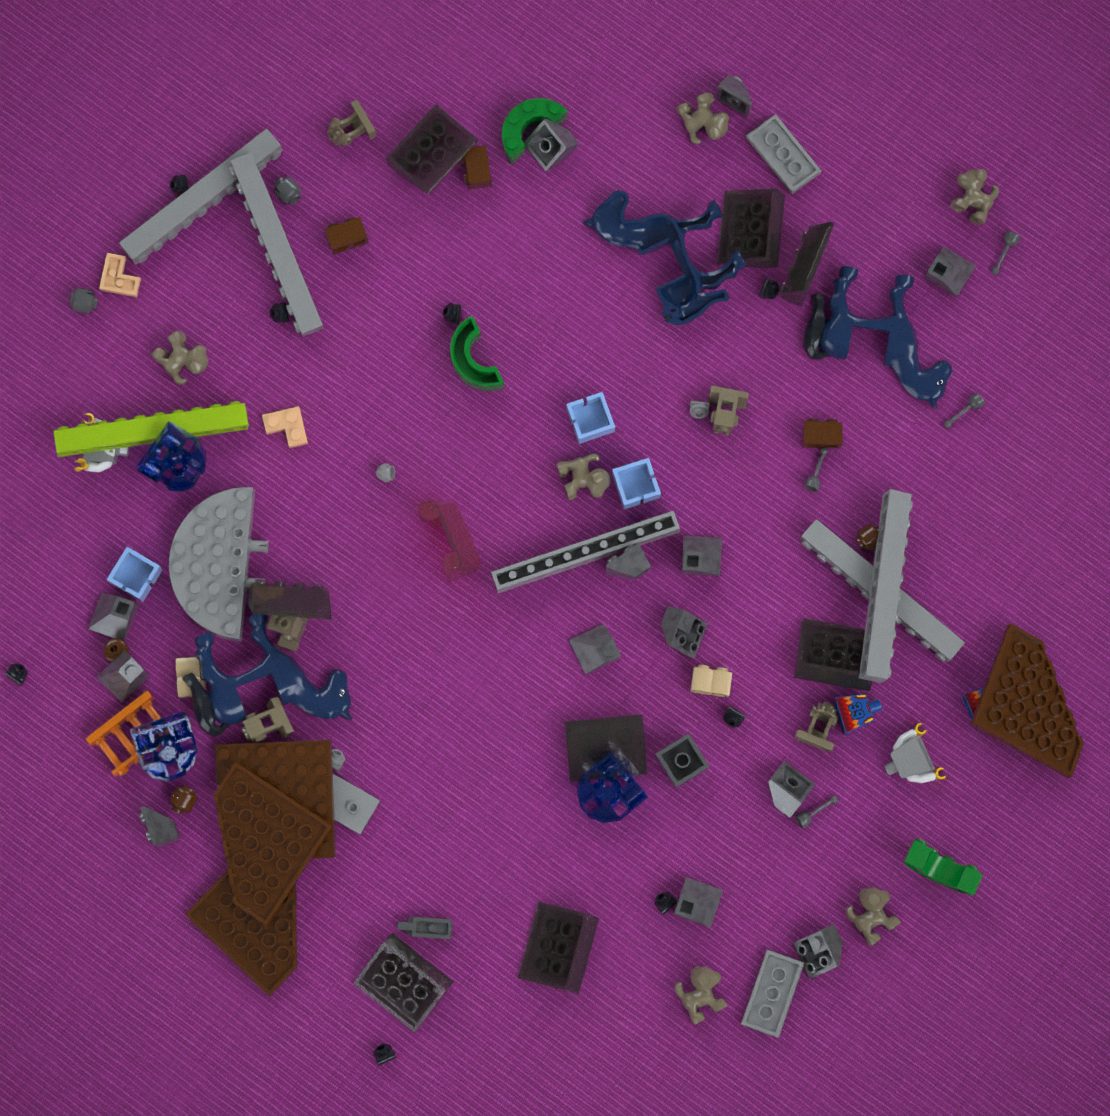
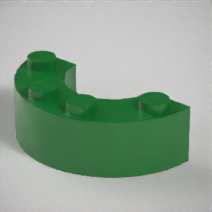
[502,98,568,164]
[450,315,504,391]
[903,838,983,896]

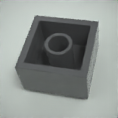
[655,734,710,789]

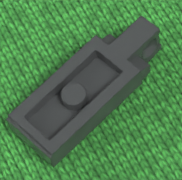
[397,917,452,940]

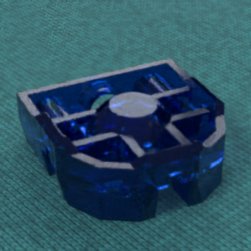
[137,421,206,492]
[130,711,198,781]
[576,751,648,823]

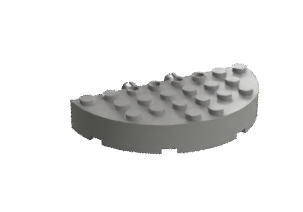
[169,487,269,642]

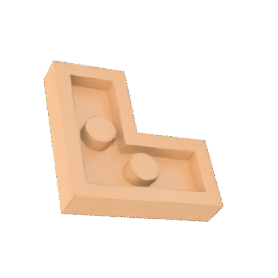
[99,253,141,297]
[262,406,308,448]

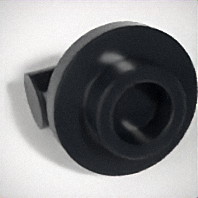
[170,175,188,194]
[758,279,779,299]
[270,303,289,323]
[443,303,461,325]
[5,664,28,686]
[723,706,746,728]
[654,892,678,915]
[373,1044,397,1066]

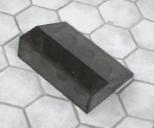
[386,104,478,195]
[717,188,785,268]
[779,222,834,307]
[248,579,332,620]
[793,619,873,691]
[564,714,647,782]
[518,902,599,995]
[354,933,454,1032]

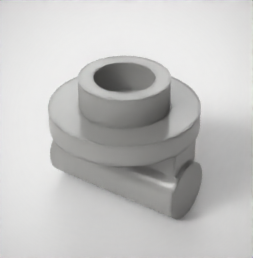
[690,401,710,419]
[332,749,345,771]

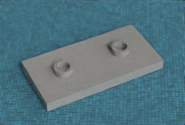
[746,114,822,195]
[333,774,380,835]
[741,950,805,1038]

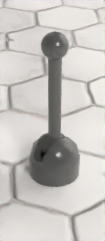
[992,231,1021,275]
[944,392,985,428]
[804,447,828,492]
[794,796,838,829]

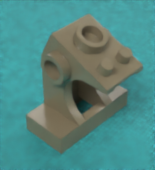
[327,100,377,146]
[708,385,749,436]
[267,609,309,652]
[242,696,294,742]
[794,702,839,753]

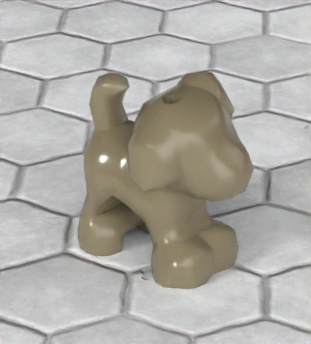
[676,93,729,145]
[949,169,999,225]
[151,331,209,385]
[557,453,611,500]
[845,887,901,946]
[674,966,728,1025]

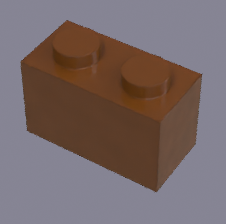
[461,145,492,190]
[325,217,369,255]
[802,419,842,449]

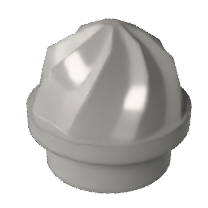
[376,463,395,482]

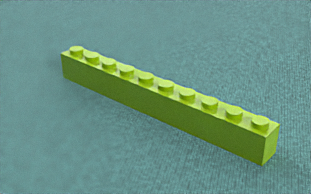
[54,401,249,457]

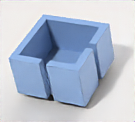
[566,392,615,444]
[612,458,661,509]
[107,547,163,602]

